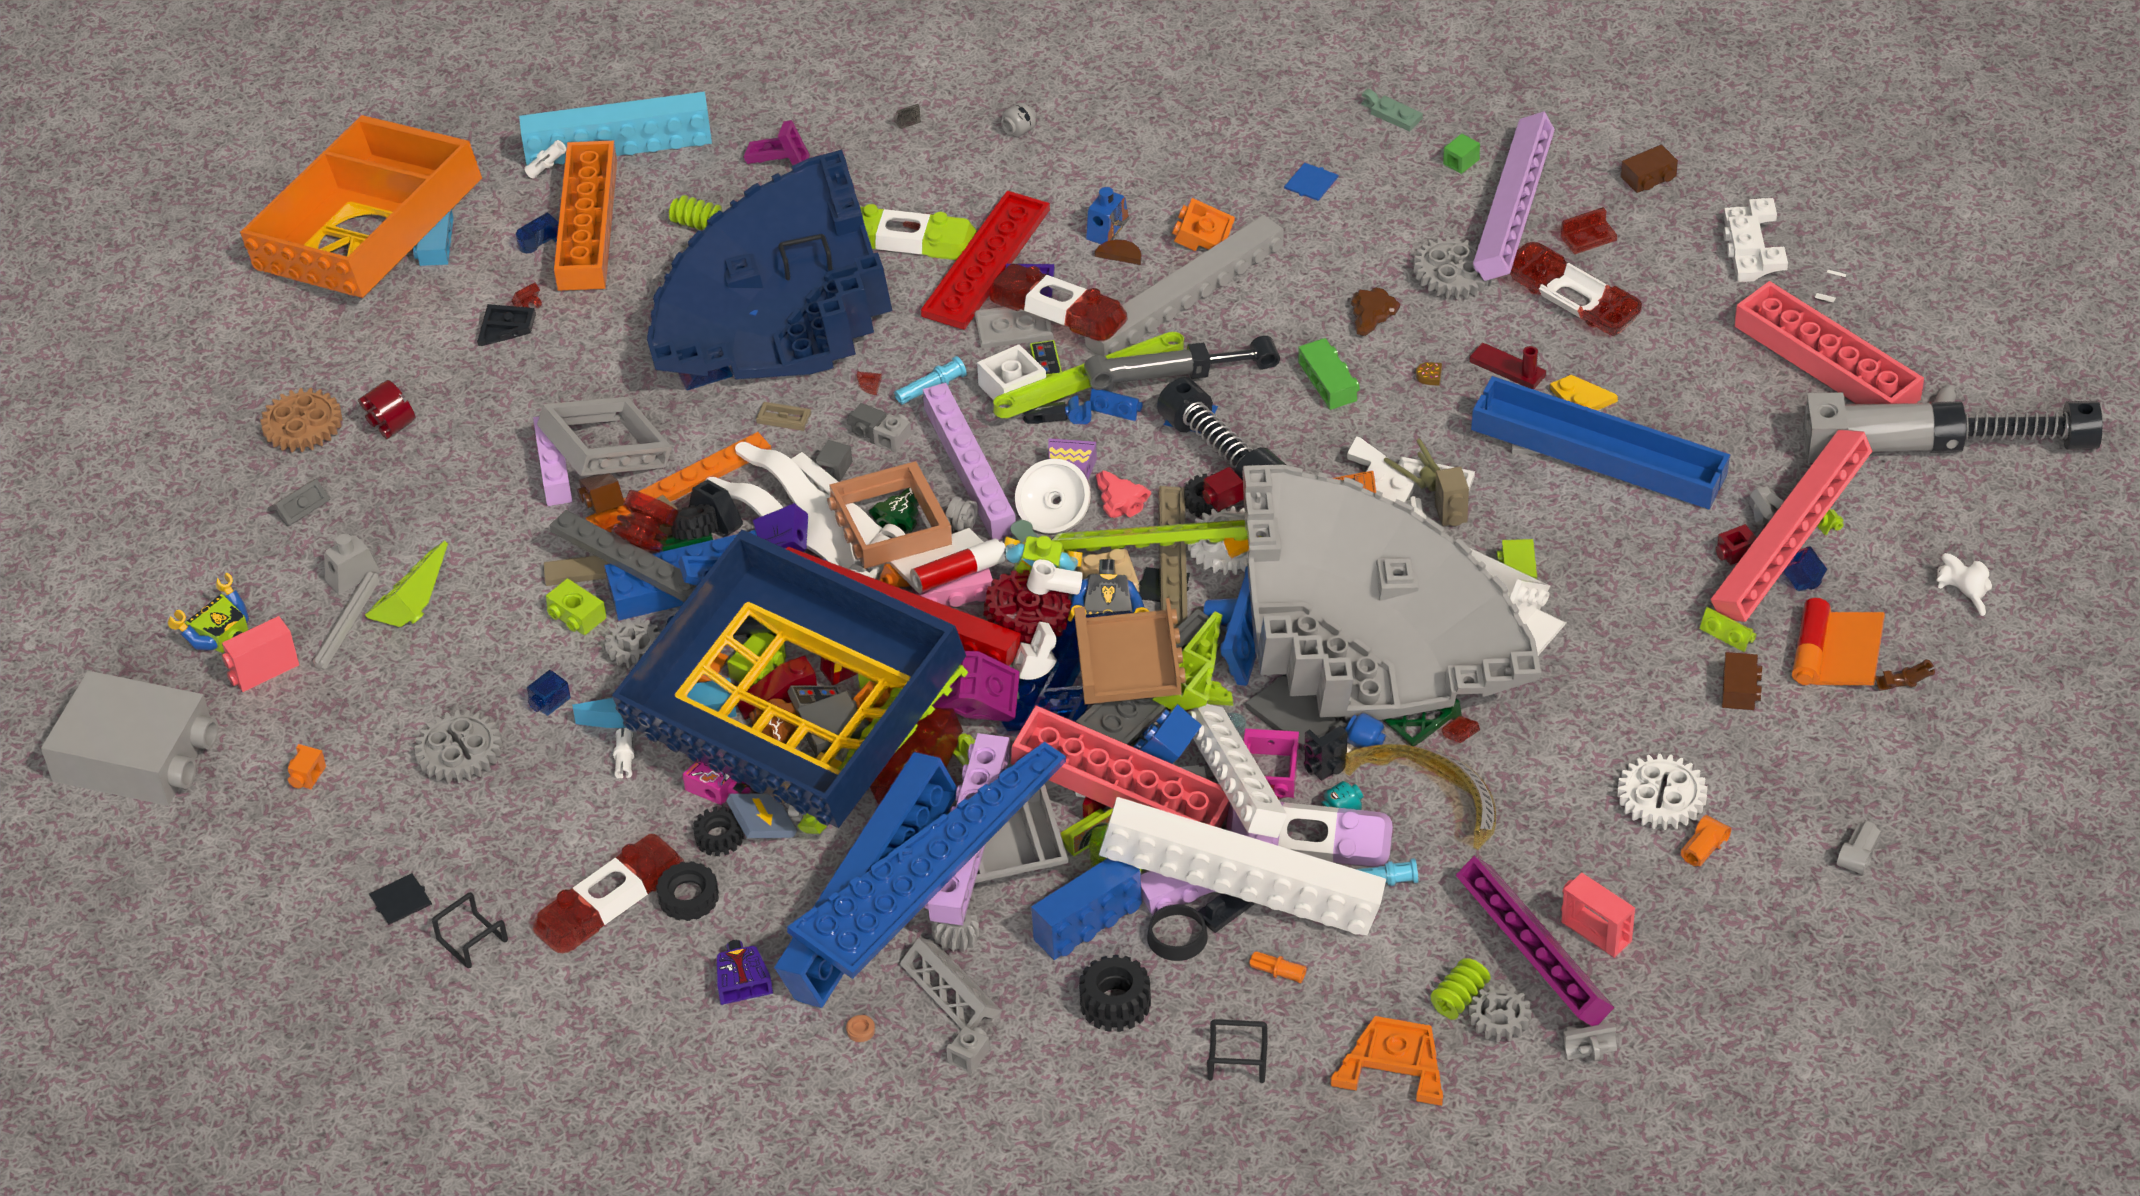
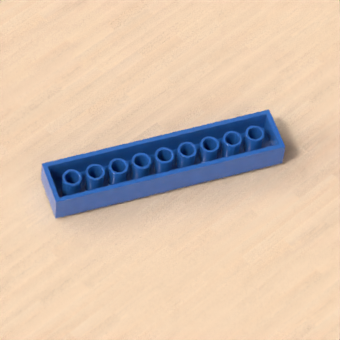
[774,752,957,1008]

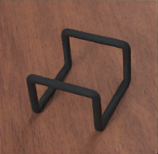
[778,234,833,280]
[432,892,508,968]
[1207,1019,1268,1083]

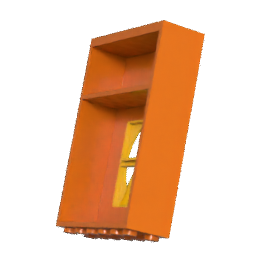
[240,115,482,298]

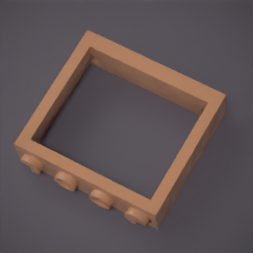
[827,461,952,569]

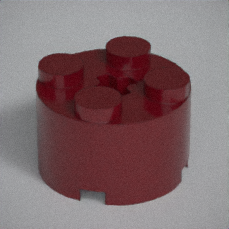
[358,380,416,440]

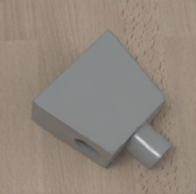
[324,534,380,595]

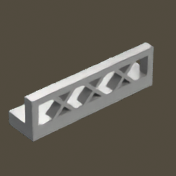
[900,937,1002,1030]

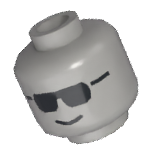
[1001,102,1036,137]

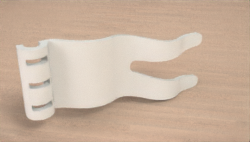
[706,442,906,579]

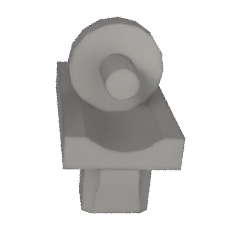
[1563,1020,1617,1061]

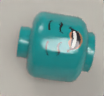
[1321,781,1364,810]

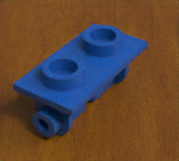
[1090,388,1143,421]

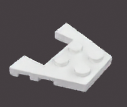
[1347,436,1417,503]

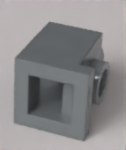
[847,403,887,444]

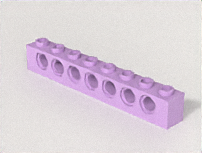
[925,733,1011,925]

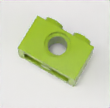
[545,578,607,636]

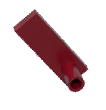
[1469,342,1546,390]

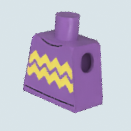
[1048,439,1097,480]

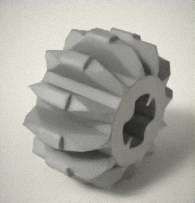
[932,910,980,952]

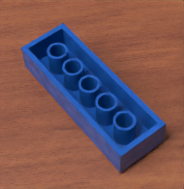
[604,530,757,621]

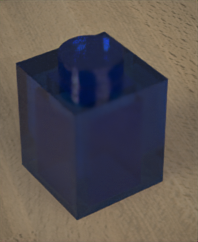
[1783,546,1828,591]
[527,670,571,716]

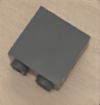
[797,691,869,758]

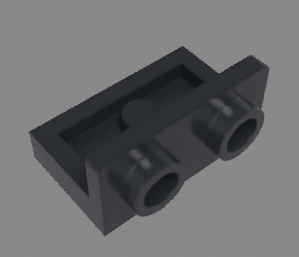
[1304,725,1347,781]

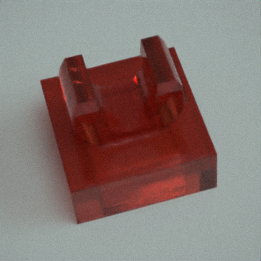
[511,282,542,308]

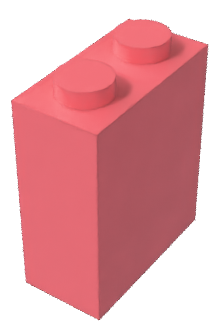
[222,616,299,692]

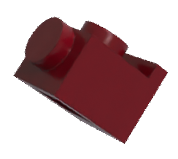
[1716,524,1757,565]

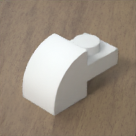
[1012,622,1057,680]

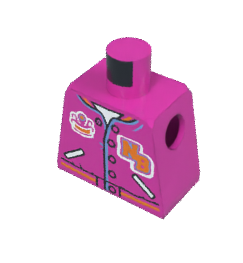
[682,761,750,805]

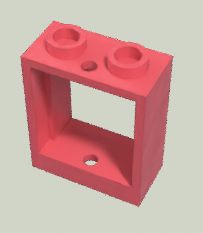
[1561,873,1635,958]

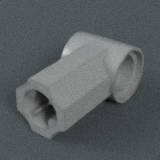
[1837,821,1881,875]

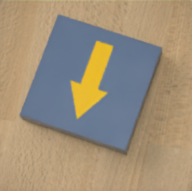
[726,794,797,838]

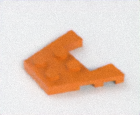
[1331,1016,1443,1106]

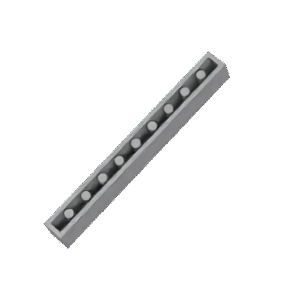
[1084,215,1284,356]

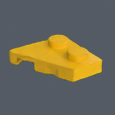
[1550,375,1618,410]

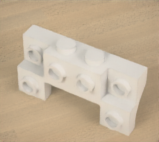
[1723,198,1788,282]

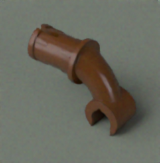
[1875,659,1935,691]

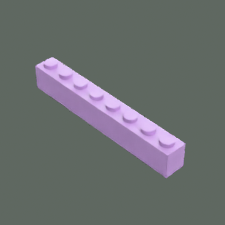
[922,383,1016,540]

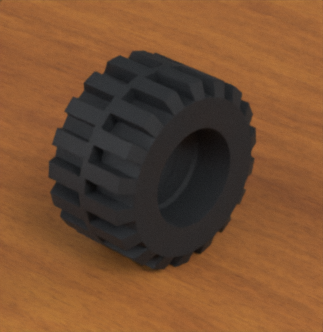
[1079,955,1151,1032]

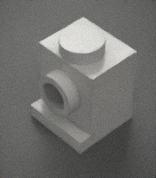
[873,414,911,453]
[946,1026,990,1074]

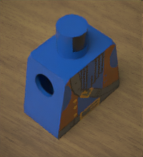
[1086,187,1129,244]

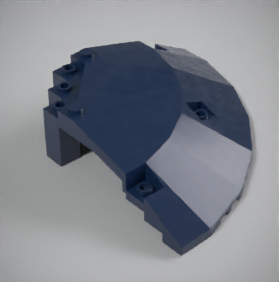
[647,150,893,379]

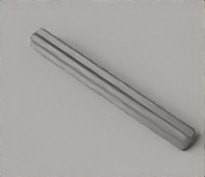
[313,572,380,670]

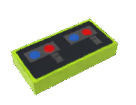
[1030,340,1062,378]

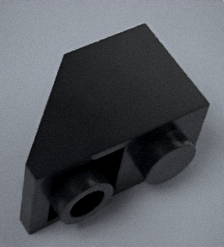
[688,479,743,536]

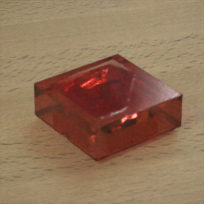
[1441,716,1480,743]

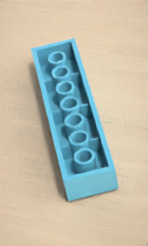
[519,92,712,165]

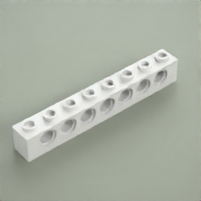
[1187,704,1287,838]

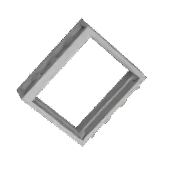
[537,397,672,476]

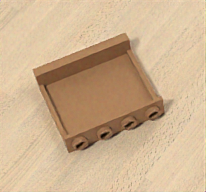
[1074,598,1186,704]

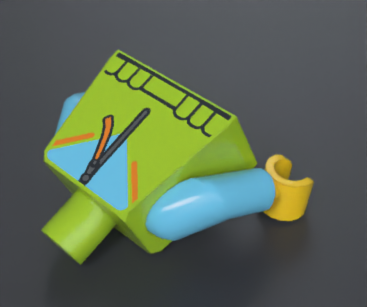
[1004,536,1083,573]

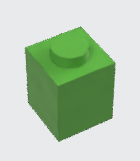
[1443,134,1480,174]

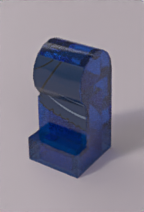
[516,212,559,254]

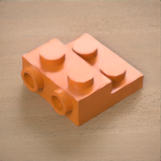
[1172,198,1235,251]

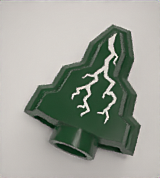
[869,487,919,534]

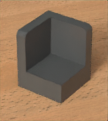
[816,440,853,482]

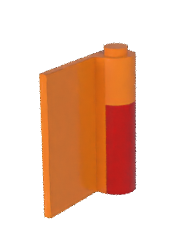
[1792,597,1885,685]

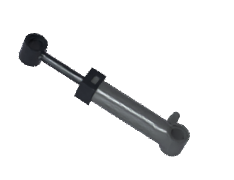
[1084,335,1280,392]

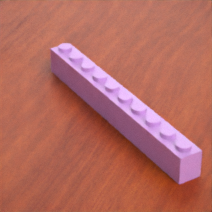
[1473,111,1555,281]

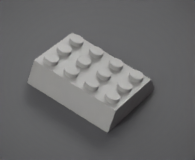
[946,784,1068,883]

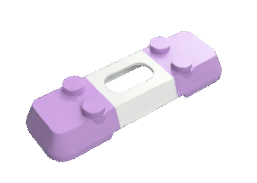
[1226,802,1393,867]

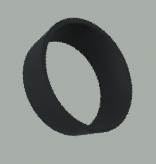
[1147,904,1208,961]

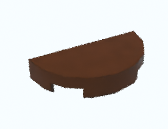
[1095,239,1142,265]

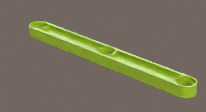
[993,332,1184,418]

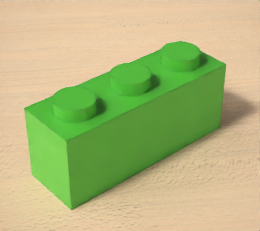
[1298,338,1360,410]

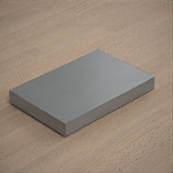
[975,304,1054,349]

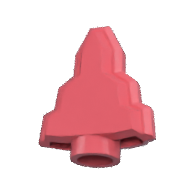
[1096,470,1151,518]

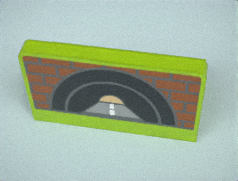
[1060,809,1113,857]

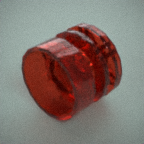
[612,490,679,552]

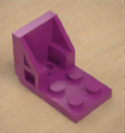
[917,651,1020,726]

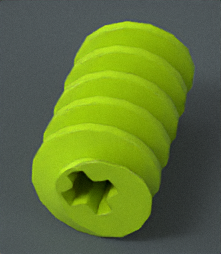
[669,195,722,230]
[1431,958,1491,1020]

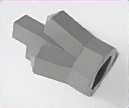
[1749,486,1784,526]

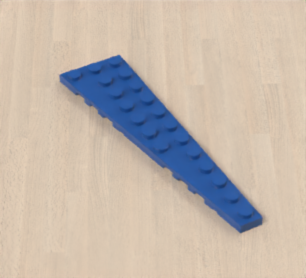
[787,742,1066,979]

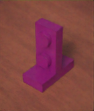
[744,120,810,165]

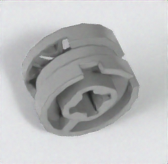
[946,496,978,532]

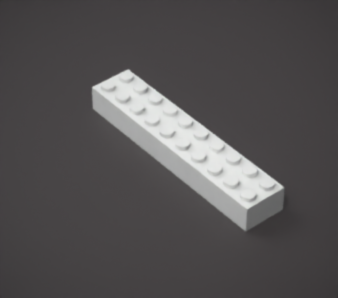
[1099,797,1386,935]

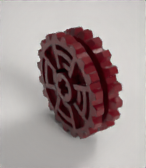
[983,570,1071,644]

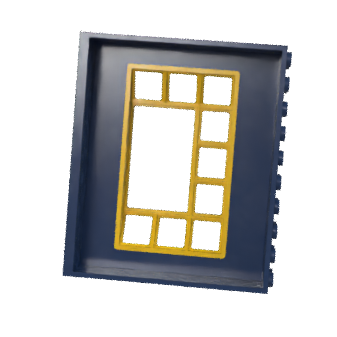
[612,529,966,829]

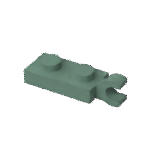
[1361,89,1423,132]

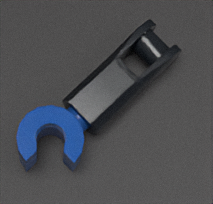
[1023,395,1092,424]

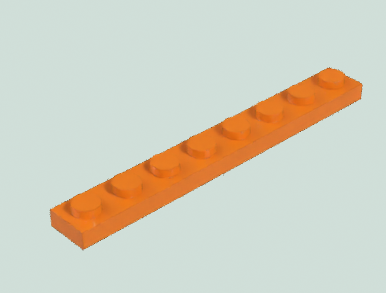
[585,432,771,532]

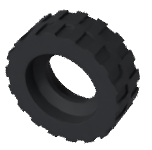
[656,861,719,921]

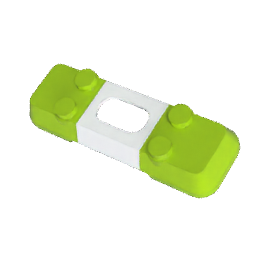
[860,204,977,260]

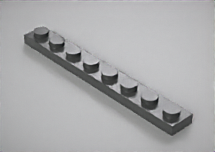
[549,510,697,602]

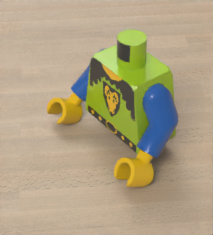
[168,573,249,653]

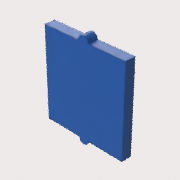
[1284,163,1339,201]

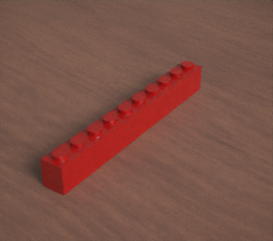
[786,547,1021,666]

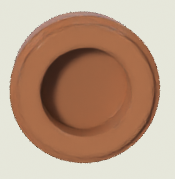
[846,1015,875,1042]

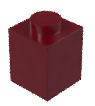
[1202,467,1244,512]

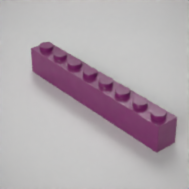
[1456,855,1615,1026]

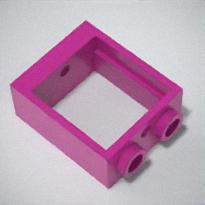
[1244,729,1299,798]

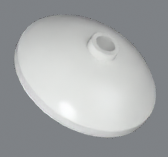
[1015,459,1091,534]

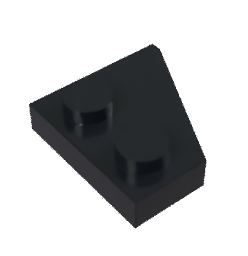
[477,304,536,346]

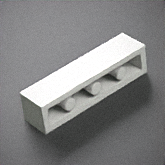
[791,452,838,495]

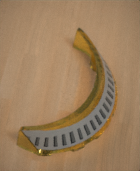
[1345,744,1496,850]

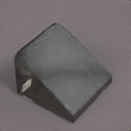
[894,104,921,129]

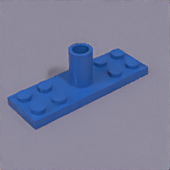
[1204,536,1259,686]

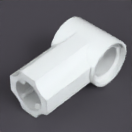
[1027,559,1082,595]

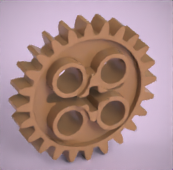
[260,388,343,452]

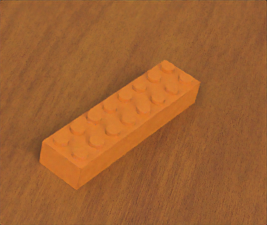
[554,140,617,291]

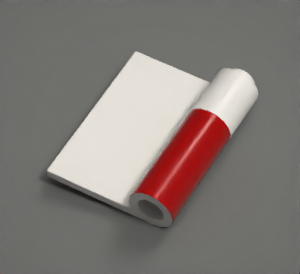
[888,528,1006,593]

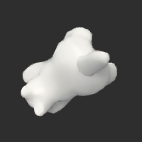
[1936,553,1992,616]

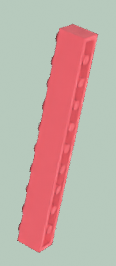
[1711,430,1872,622]

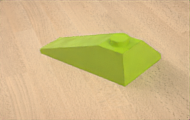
[365,540,448,627]

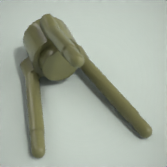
[1384,438,1440,491]

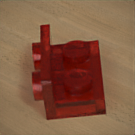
[1561,207,1617,255]

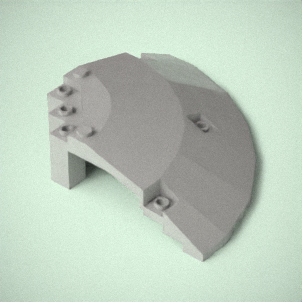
[1243,465,1541,722]

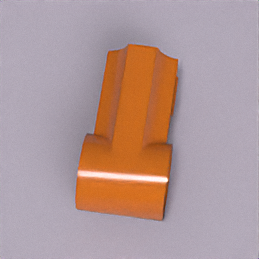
[1681,815,1732,867]

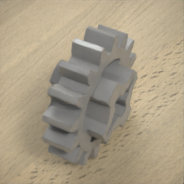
[605,618,661,668]
[1469,984,1532,1042]

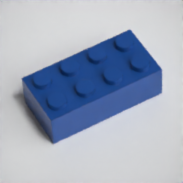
[1031,858,1142,960]

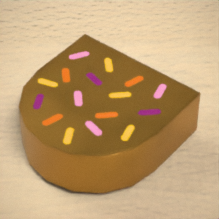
[1416,362,1442,386]

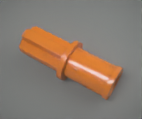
[1250,951,1307,984]

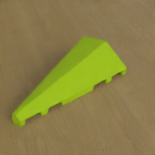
[1153,611,1223,710]

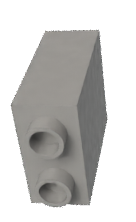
[41,671,218,806]

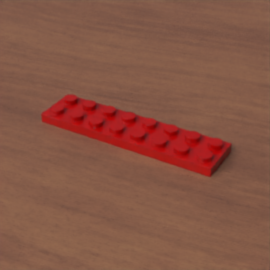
[921,190,1050,330]

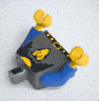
[1068,559,1149,621]

